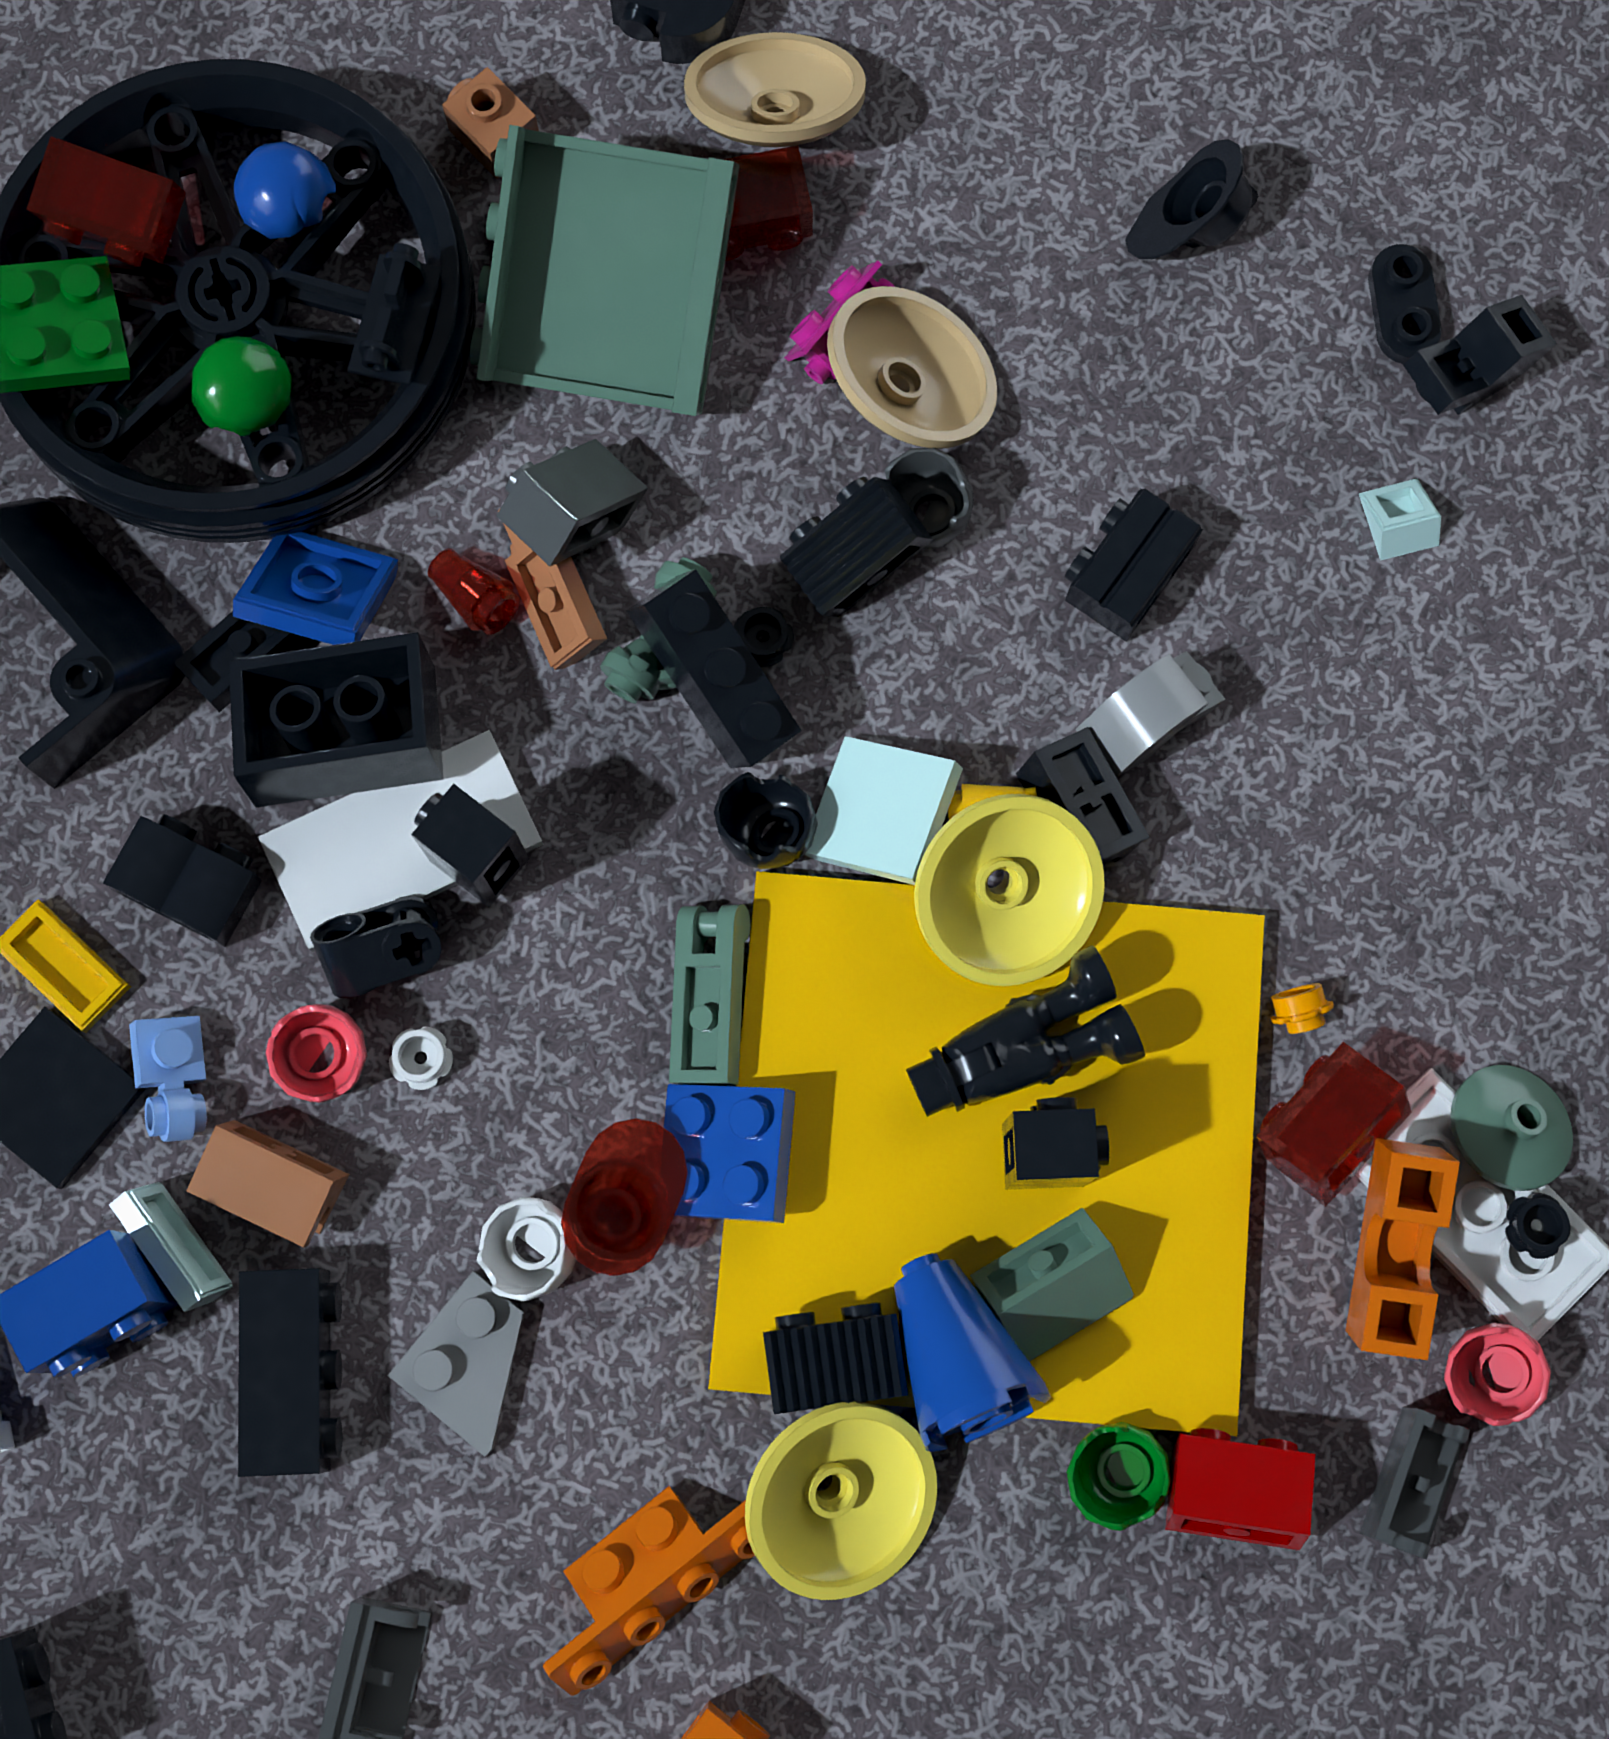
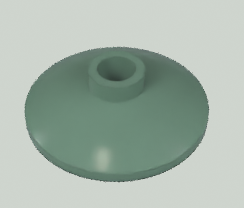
[1450,1065,1573,1191]

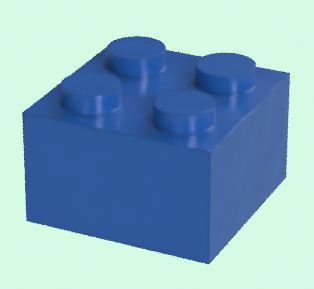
[0,1230,179,1378]

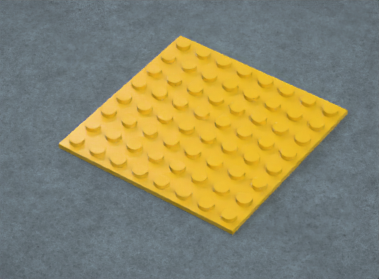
[708,871,1265,1437]

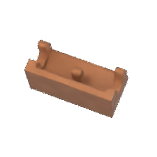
[186,1120,350,1247]

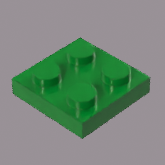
[0,256,130,393]

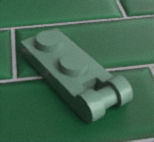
[669,904,751,1085]

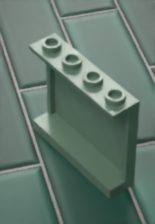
[470,125,740,416]

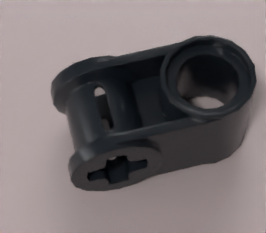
[310,896,442,998]

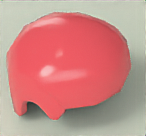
[265,1004,367,1103]
[1444,1323,1551,1426]

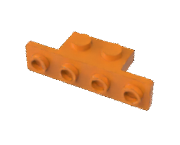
[543,1486,755,1696]

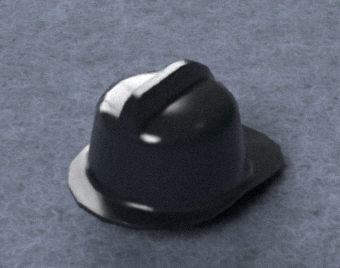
[1125,139,1258,259]

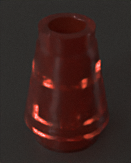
[427,548,520,635]

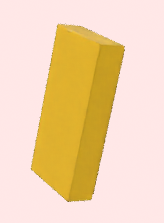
[0,899,132,1033]

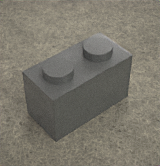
[496,439,648,566]

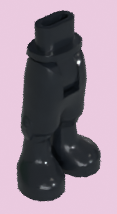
[906,945,1145,1117]

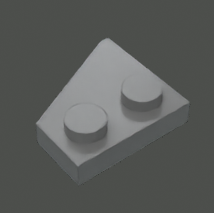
[387,1271,525,1457]

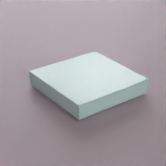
[805,736,963,885]

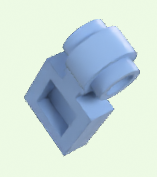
[129,1016,207,1142]

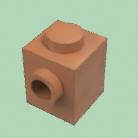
[442,67,539,179]

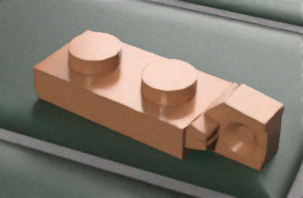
[498,509,607,670]

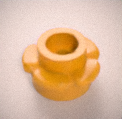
[1271,983,1334,1034]

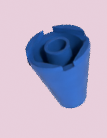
[894,1253,1051,1452]

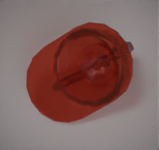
[561,1118,688,1276]

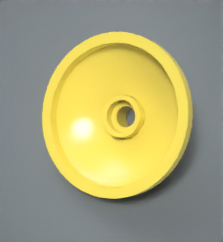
[914,794,1105,986]
[745,1402,937,1600]

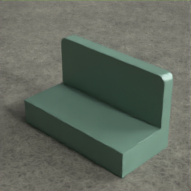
[970,1208,1134,1361]

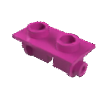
[784,260,895,384]

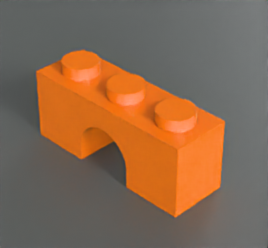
[1345,1138,1460,1360]

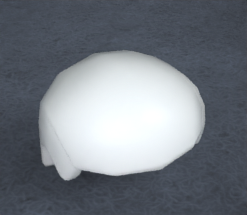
[477,1197,578,1301]

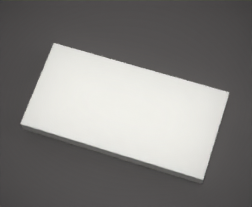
[258,730,544,953]
[1338,1068,1609,1341]

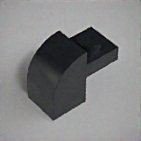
[610,0,746,64]
[1403,295,1557,415]

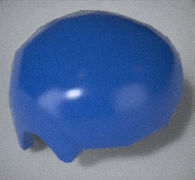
[234,141,336,239]

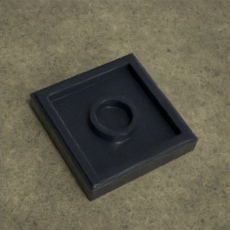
[0,1006,146,1189]

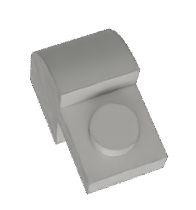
[1075,651,1225,777]

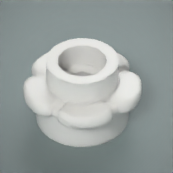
[389,1026,453,1090]

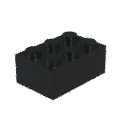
[229,632,444,808]

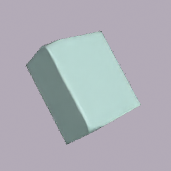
[1359,479,1441,561]

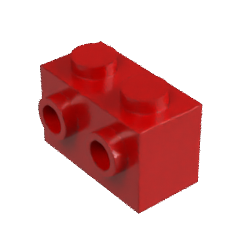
[1165,1428,1316,1551]

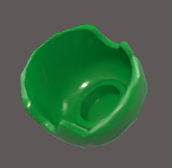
[192,336,292,436]
[1067,1422,1172,1531]

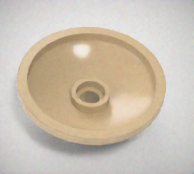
[684,32,866,148]
[827,286,997,449]

